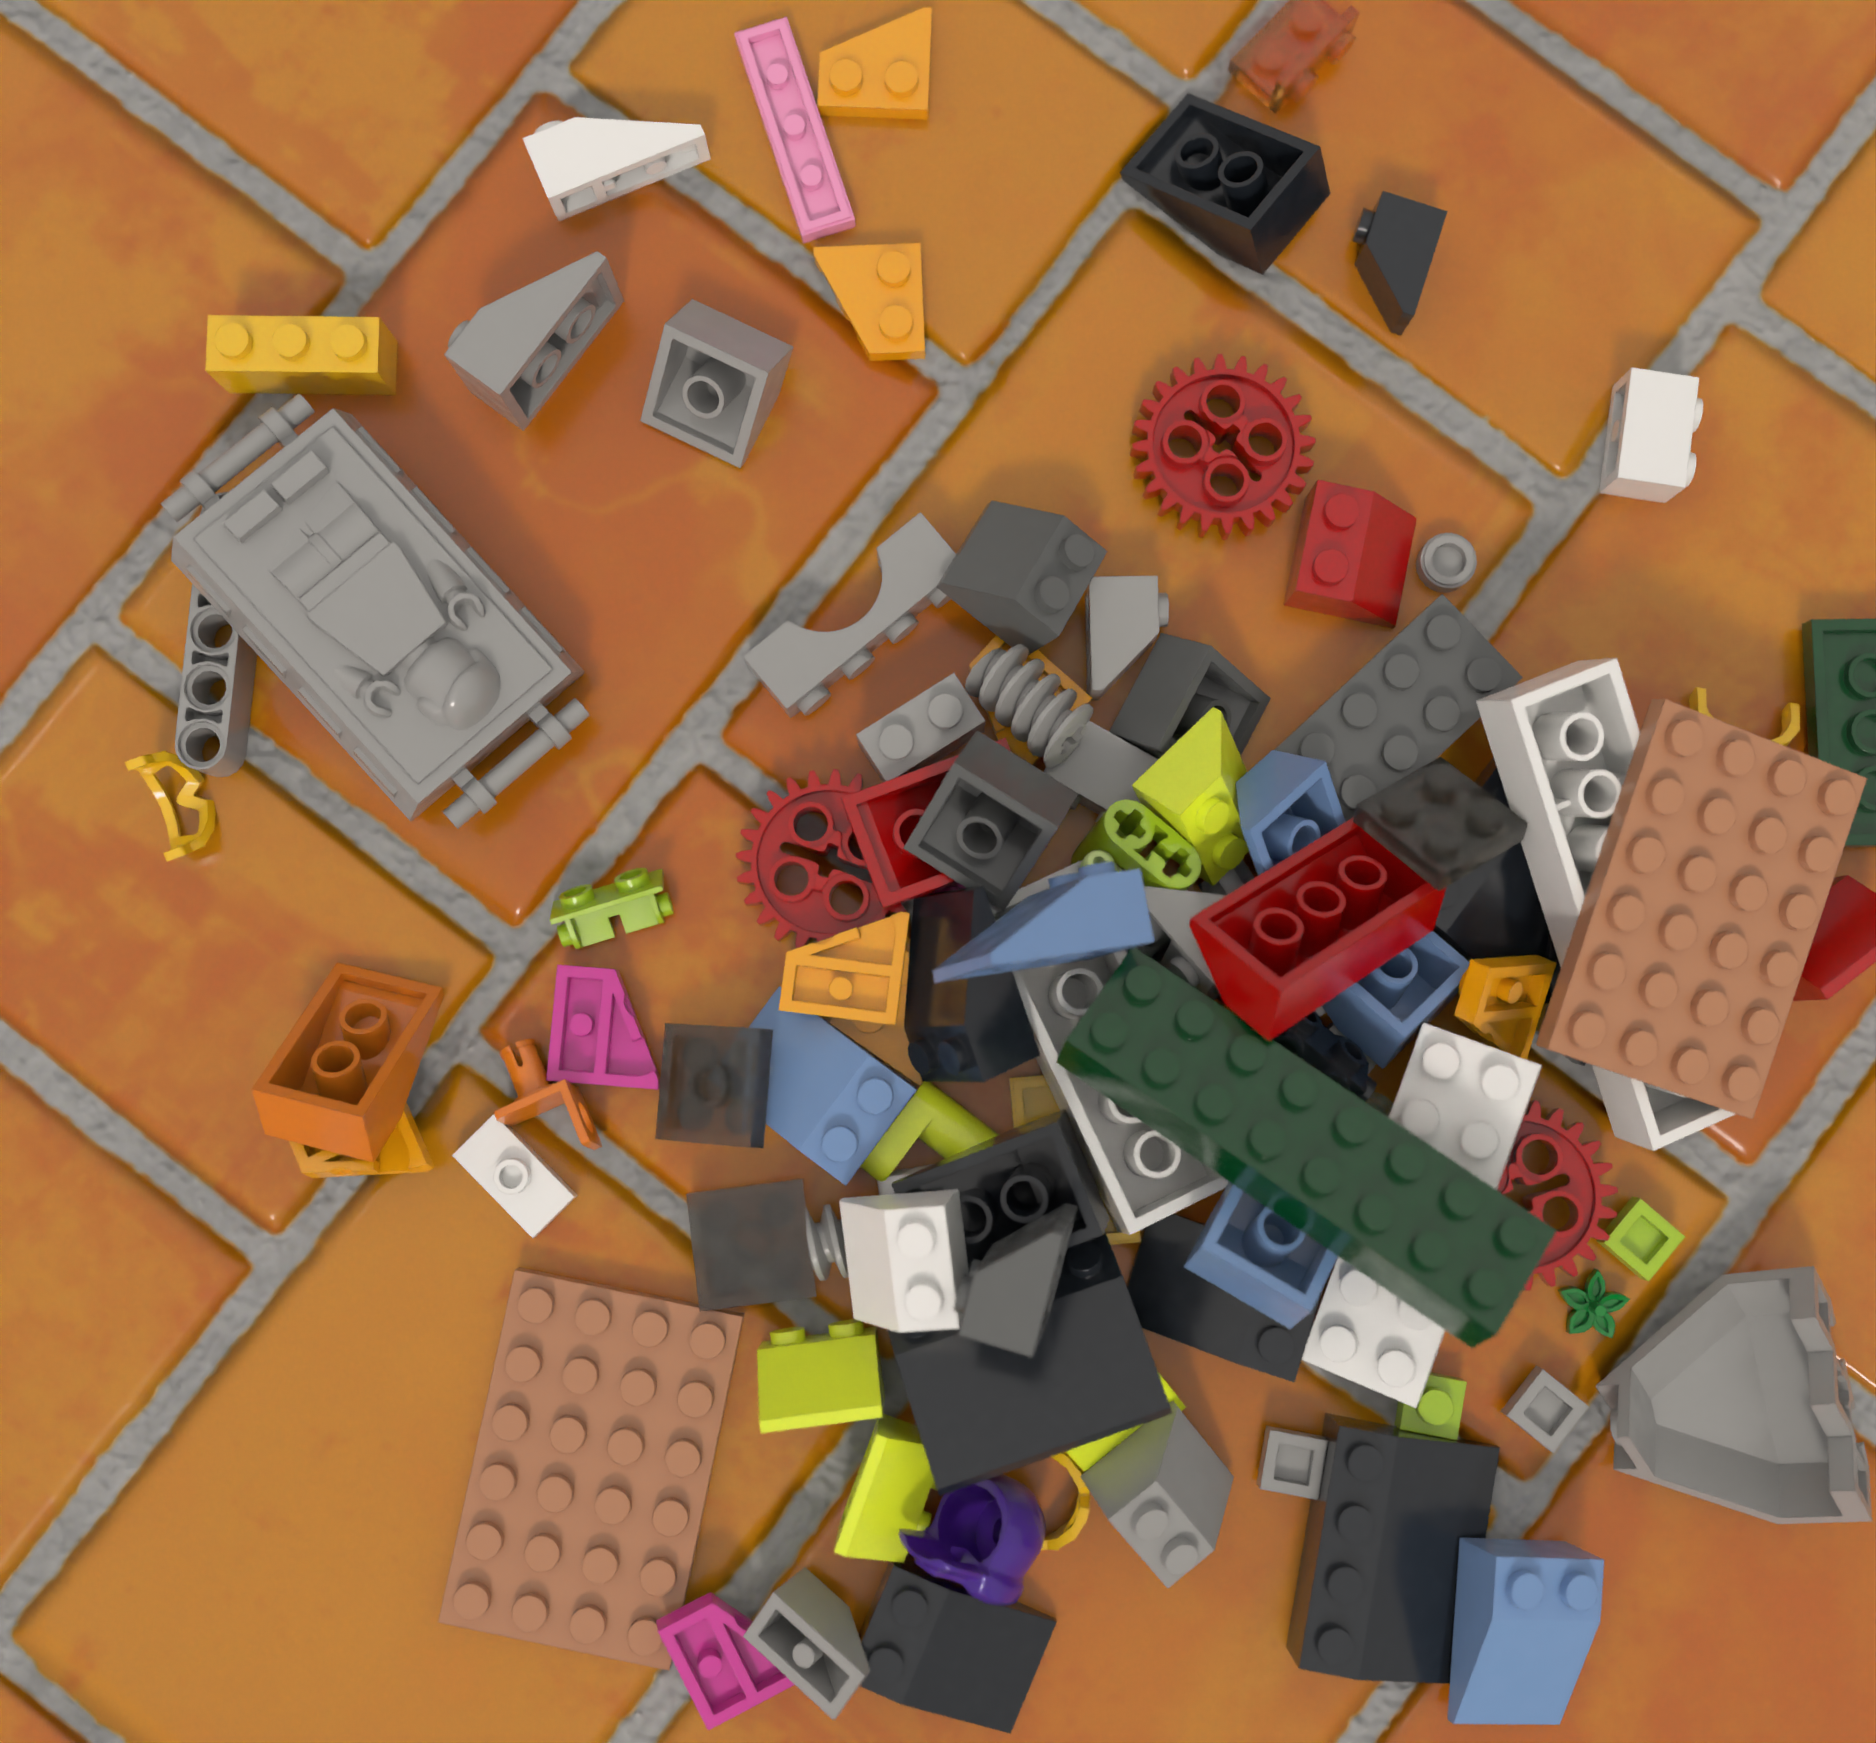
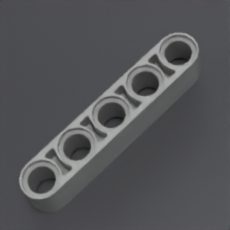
[175,492,257,778]

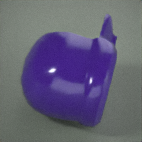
[899,1474,1046,1606]

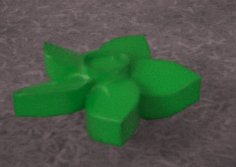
[1558,1268,1630,1338]

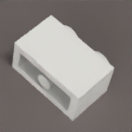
[1599,367,1703,503]

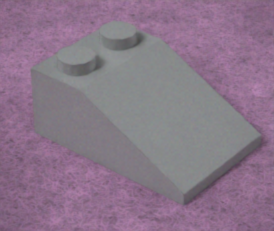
[444,251,624,431]

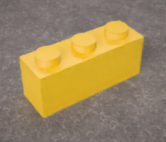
[205,315,398,395]

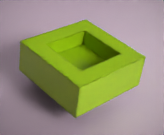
[1596,1196,1685,1281]
[1394,1372,1467,1440]

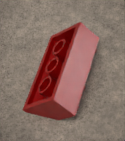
[1189,814,1449,1041]

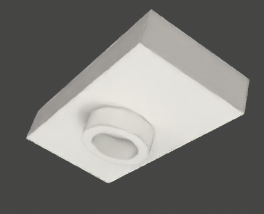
[452,1114,578,1238]

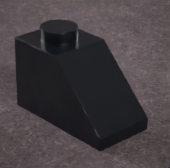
[1352,191,1448,335]

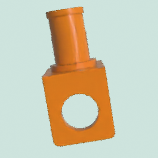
[494,1038,602,1150]

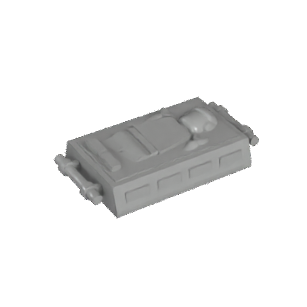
[161,394,590,829]

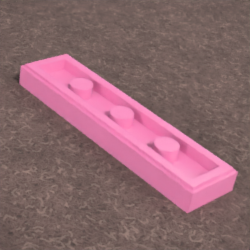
[734,17,856,244]

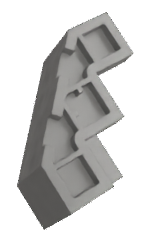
[1595,1266,1872,1524]

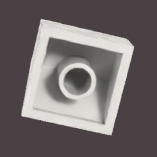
[839,1189,969,1332]

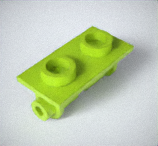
[550,868,674,949]

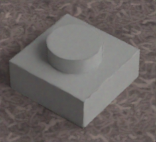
[1501,1366,1589,1454]
[1256,1425,1328,1500]

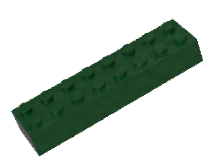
[1056,948,1557,1348]

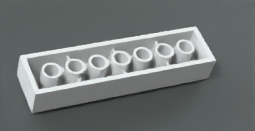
[1476,658,1735,1151]

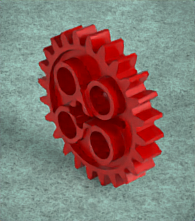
[1130,354,1316,540]
[735,769,908,948]
[1497,1100,1618,1291]

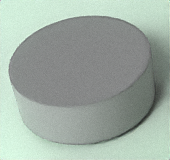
[1416,533,1477,593]

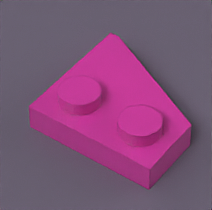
[546,965,662,1090]
[656,1592,795,1731]

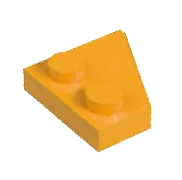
[779,912,910,1025]

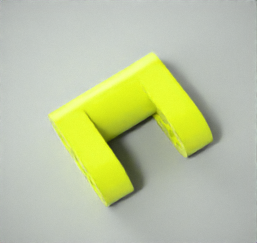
[860,1081,999,1182]

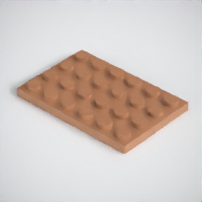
[1536,699,1867,1119]
[438,1267,745,1671]

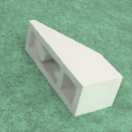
[523,117,711,222]

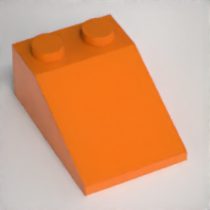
[251,962,444,1163]

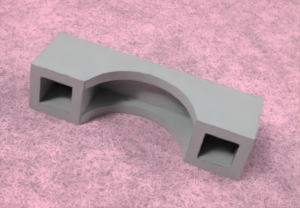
[743,512,956,718]

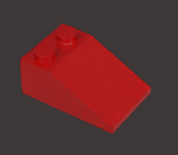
[841,737,1048,909]

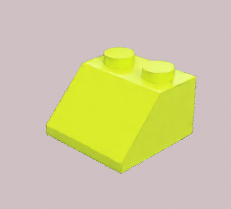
[1132,707,1249,886]
[757,1319,885,1433]
[834,1413,938,1563]

